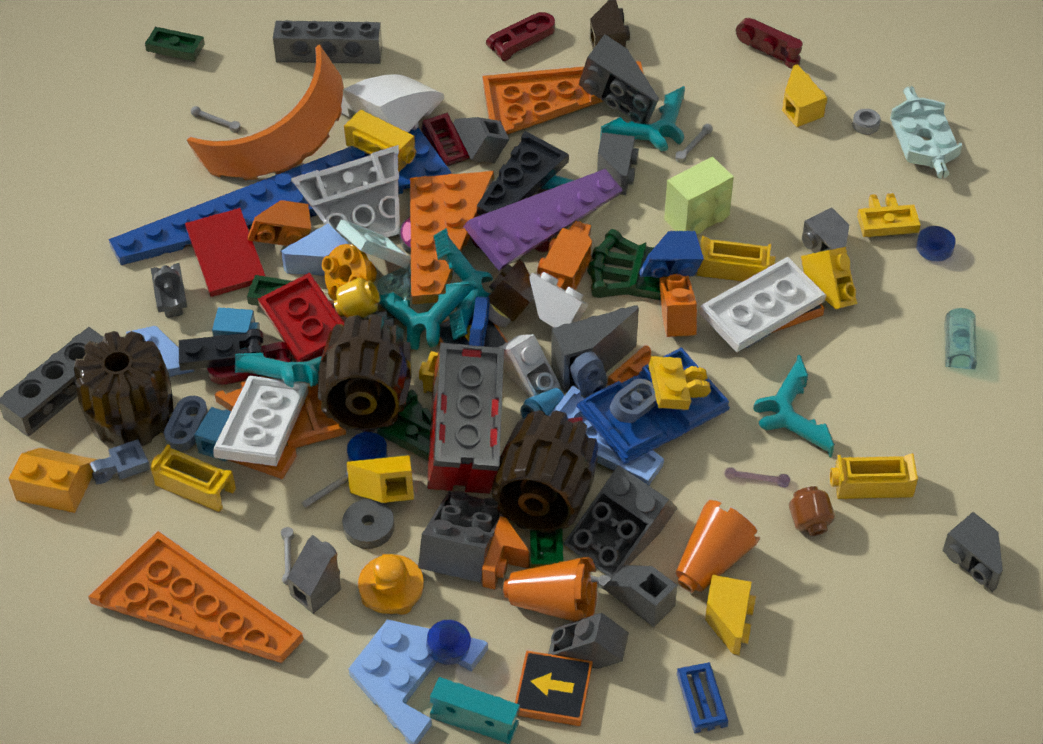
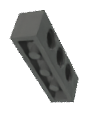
[273,20,382,64]
[0,327,104,437]

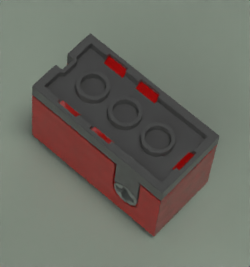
[427,343,504,494]

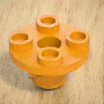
[322,244,377,301]
[358,554,424,615]

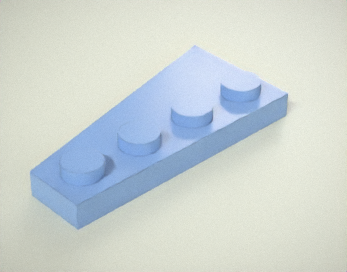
[549,385,664,485]

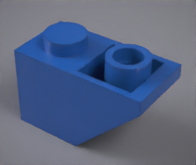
[639,231,704,278]

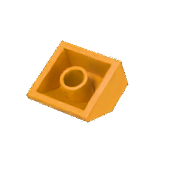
[8,448,98,513]

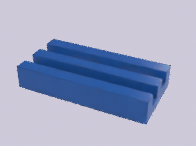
[677,662,728,734]

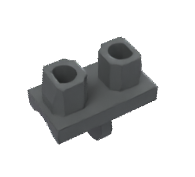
[151,263,187,318]

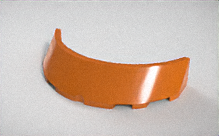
[186,44,344,180]

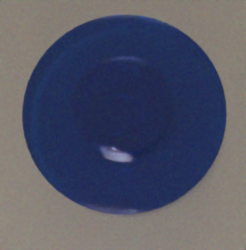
[916,226,956,261]
[347,432,388,461]
[426,620,471,665]

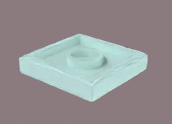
[336,219,411,268]

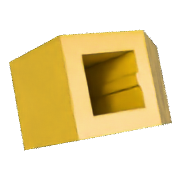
[782,64,827,128]
[801,247,857,309]
[347,455,414,503]
[705,575,756,655]

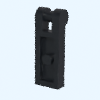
[179,329,265,371]

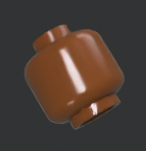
[789,486,835,536]

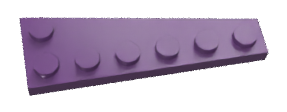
[464,169,623,271]

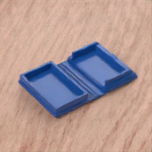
[576,347,730,465]

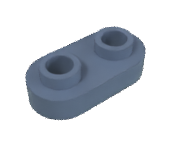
[570,351,607,398]
[610,379,657,423]
[164,396,208,451]

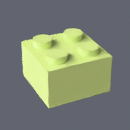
[664,156,734,234]

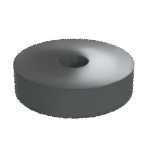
[342,499,394,549]

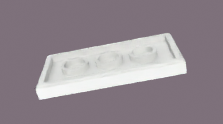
[698,257,827,352]
[213,376,308,466]

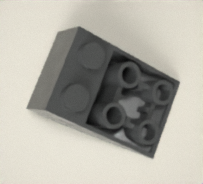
[578,34,659,124]
[551,305,639,393]
[563,465,677,578]
[418,491,503,583]

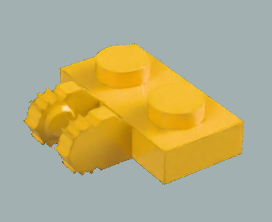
[857,193,921,237]
[649,356,711,410]

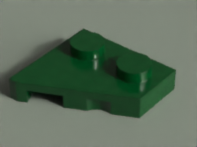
[377,389,431,461]

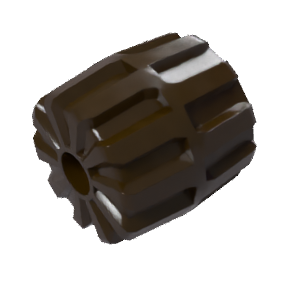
[318,315,412,433]
[74,331,174,447]
[492,410,599,534]

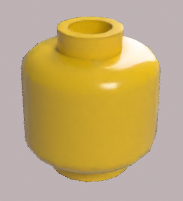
[334,278,380,318]

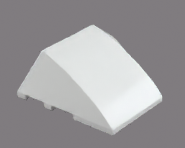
[341,74,444,132]
[291,145,400,245]

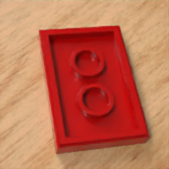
[185,208,266,297]
[258,272,344,362]

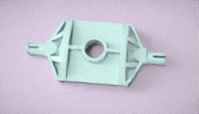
[890,86,962,179]

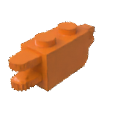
[537,221,592,291]

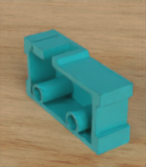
[430,677,520,744]

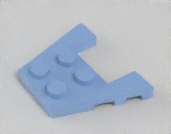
[348,619,488,744]

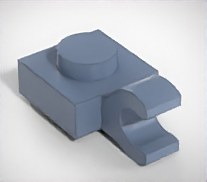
[90,439,150,484]

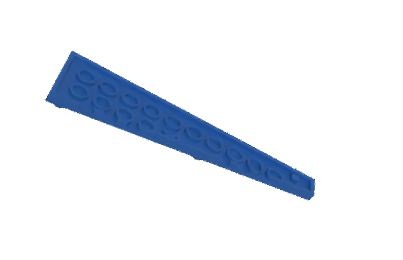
[109,127,452,265]

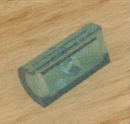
[944,308,977,369]

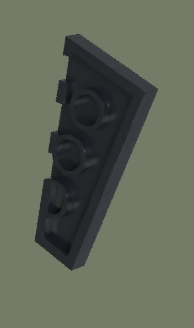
[477,131,569,216]

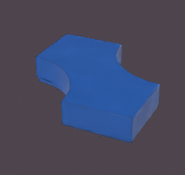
[469,296,490,347]

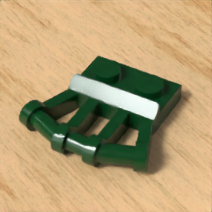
[587,229,668,301]

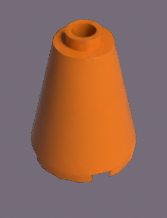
[676,500,760,593]
[503,557,597,622]

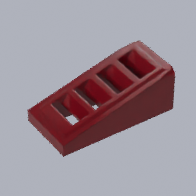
[421,112,470,166]

